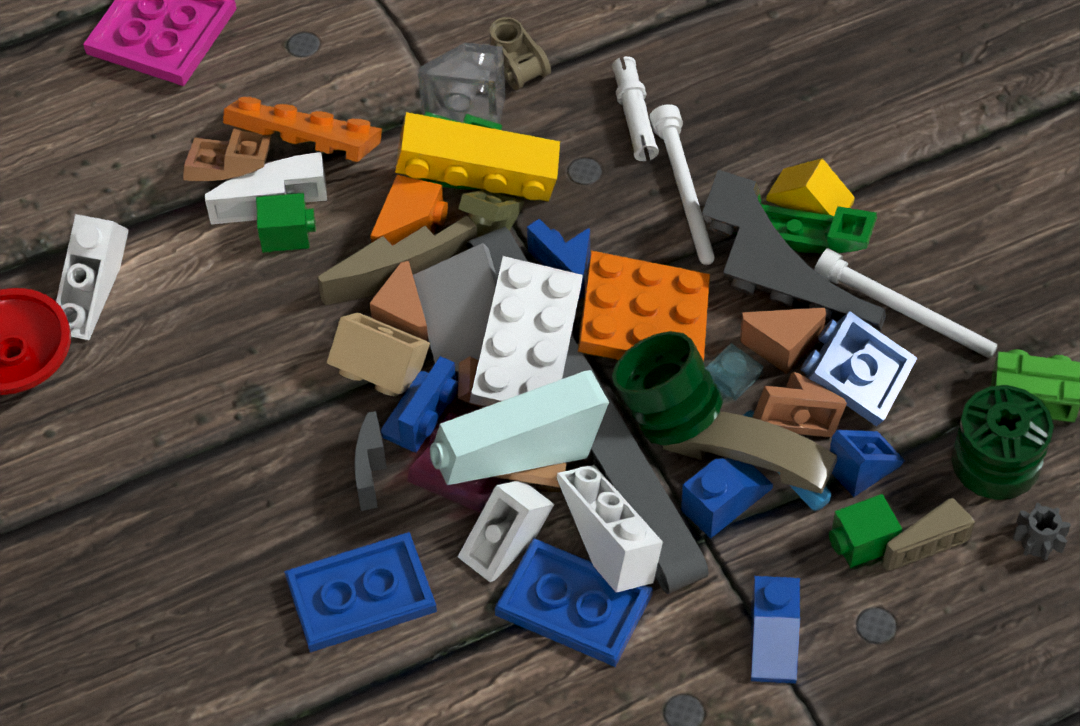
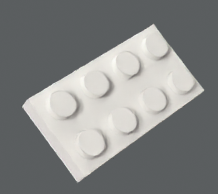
[469,256,583,407]

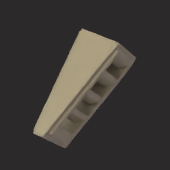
[882,498,975,572]

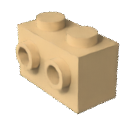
[327,313,430,396]

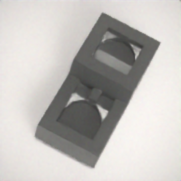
[355,411,387,511]

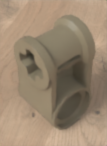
[490,17,551,91]

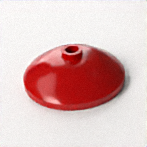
[0,288,71,395]

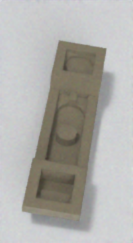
[663,412,837,494]

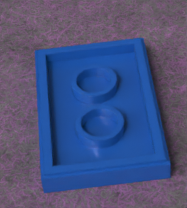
[284,532,437,653]
[495,538,653,667]

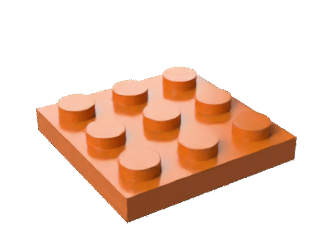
[578,251,710,362]

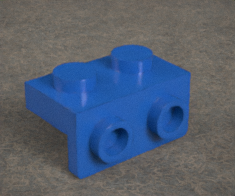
[381,356,458,453]

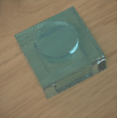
[705,343,763,401]

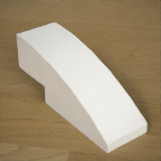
[205,152,327,225]

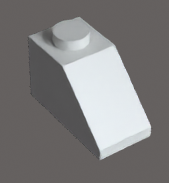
[458,481,554,582]

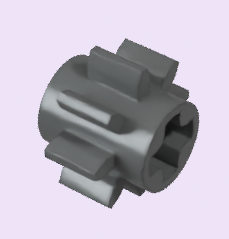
[1013,503,1071,561]

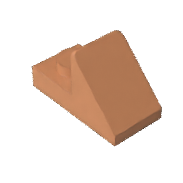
[752,372,847,437]

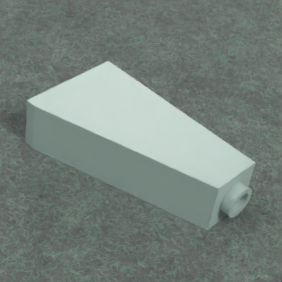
[430,370,609,485]

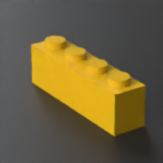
[395,112,560,202]

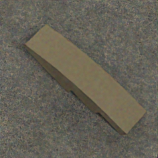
[317,216,477,305]

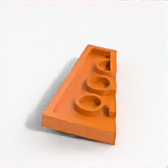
[223,97,382,162]

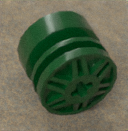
[612,331,723,446]
[951,385,1054,500]

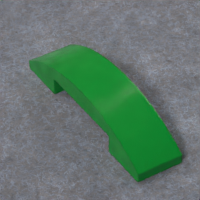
[733,194,877,254]

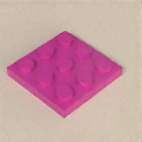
[83,0,237,86]

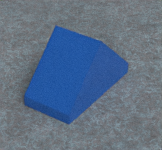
[829,430,905,497]

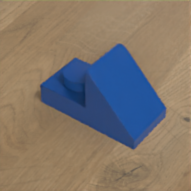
[527,219,590,300]

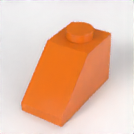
[371,175,448,246]

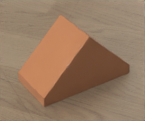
[370,261,429,349]
[740,308,826,374]

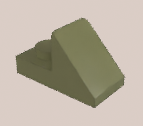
[458,190,524,237]

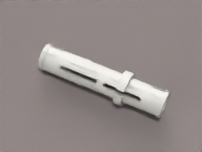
[612,56,659,161]

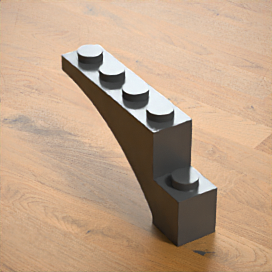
[702,170,886,331]

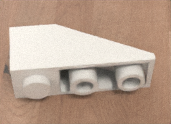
[56,214,129,340]
[557,465,663,593]

